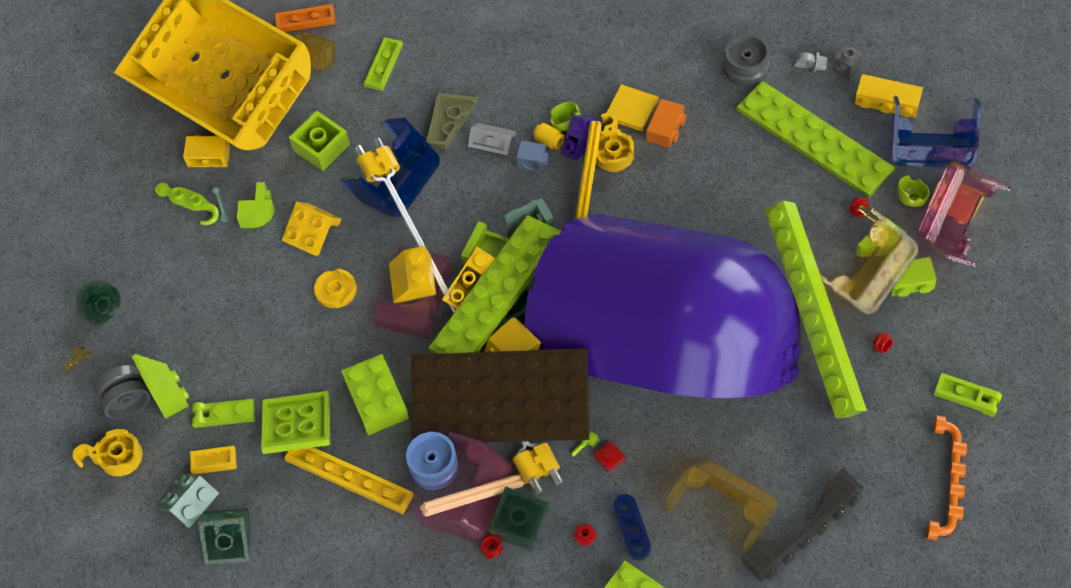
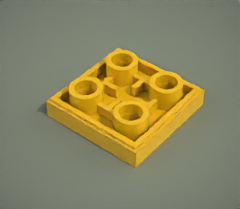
[607,84,659,132]

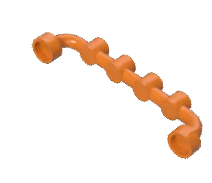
[926,415,967,540]

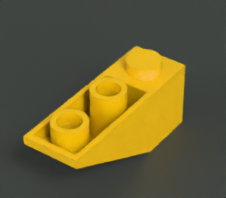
[442,247,495,309]

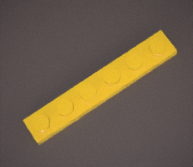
[284,447,414,515]

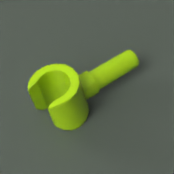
[570,431,600,457]

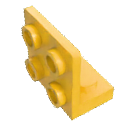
[282,202,342,256]

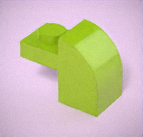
[237,182,275,228]

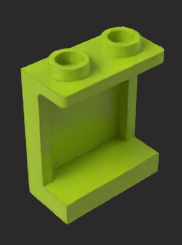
[461,221,510,265]

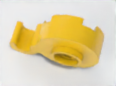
[596,112,634,172]
[73,429,143,477]

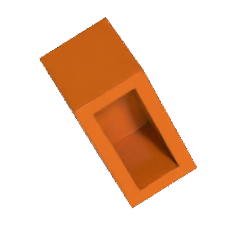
[647,99,687,148]

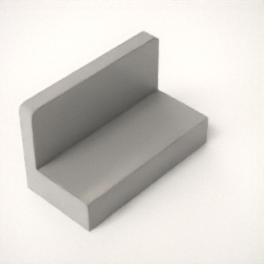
[468,123,516,155]

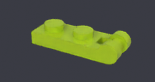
[934,373,1002,417]
[192,399,255,428]

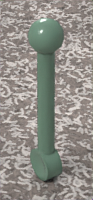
[211,187,229,223]

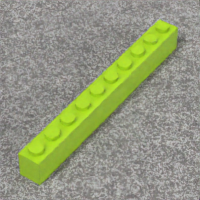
[764,201,867,418]

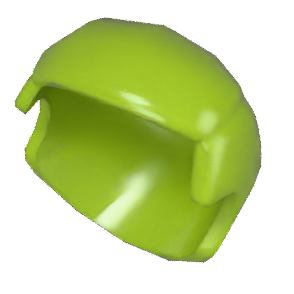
[550,102,581,132]
[897,175,930,207]

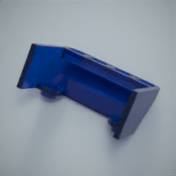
[891,96,982,168]
[341,117,440,217]

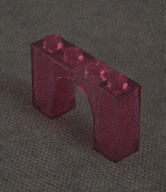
[373,246,452,339]

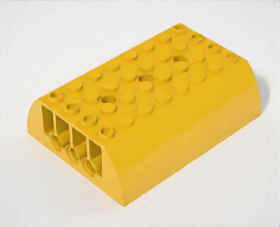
[114,0,311,150]

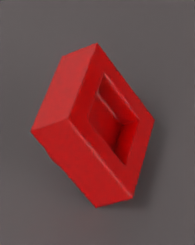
[593,441,625,472]

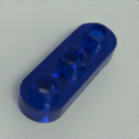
[614,494,651,560]

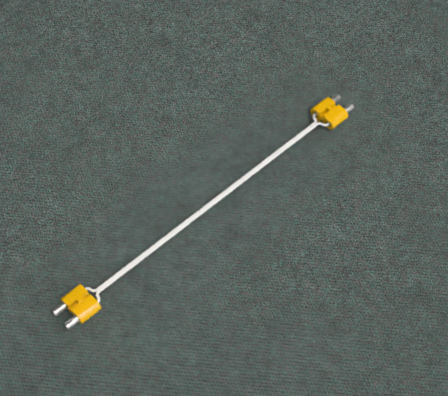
[355,138,562,494]

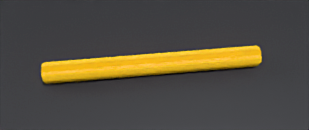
[575,121,601,219]

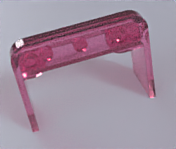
[919,161,1011,267]
[417,432,513,543]

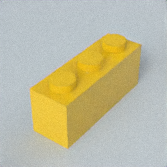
[855,74,923,118]

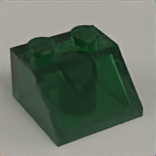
[198,508,251,565]

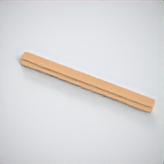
[420,474,525,516]

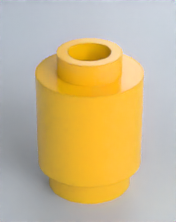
[533,123,565,150]

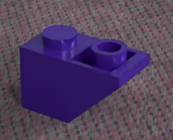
[561,114,603,160]

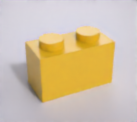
[183,135,230,167]

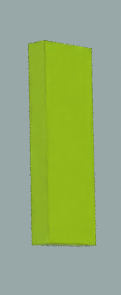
[363,37,403,91]

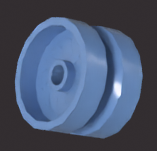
[406,432,459,490]

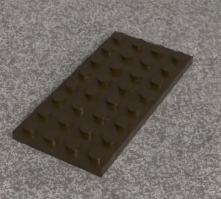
[411,348,590,443]

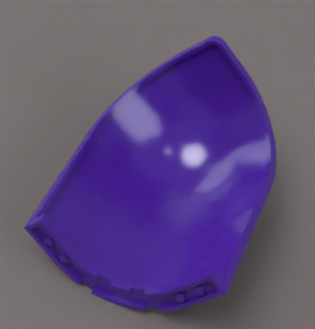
[525,214,801,398]

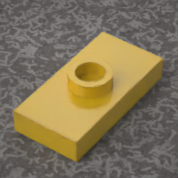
[190,445,237,474]

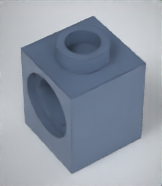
[516,140,549,172]

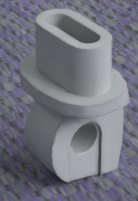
[794,52,827,72]

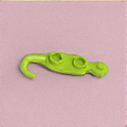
[155,183,219,225]

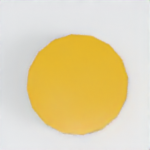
[314,269,357,308]

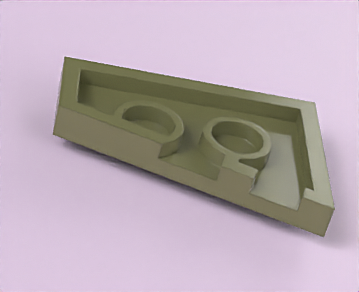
[426,93,478,150]

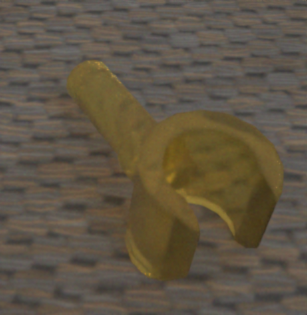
[62,346,91,372]

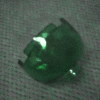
[76,280,121,325]

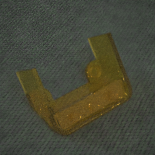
[820,206,919,314]
[667,459,778,558]

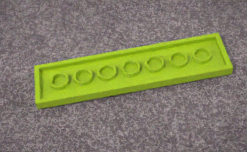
[737,81,895,198]
[429,215,562,354]

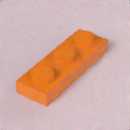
[275,4,336,32]

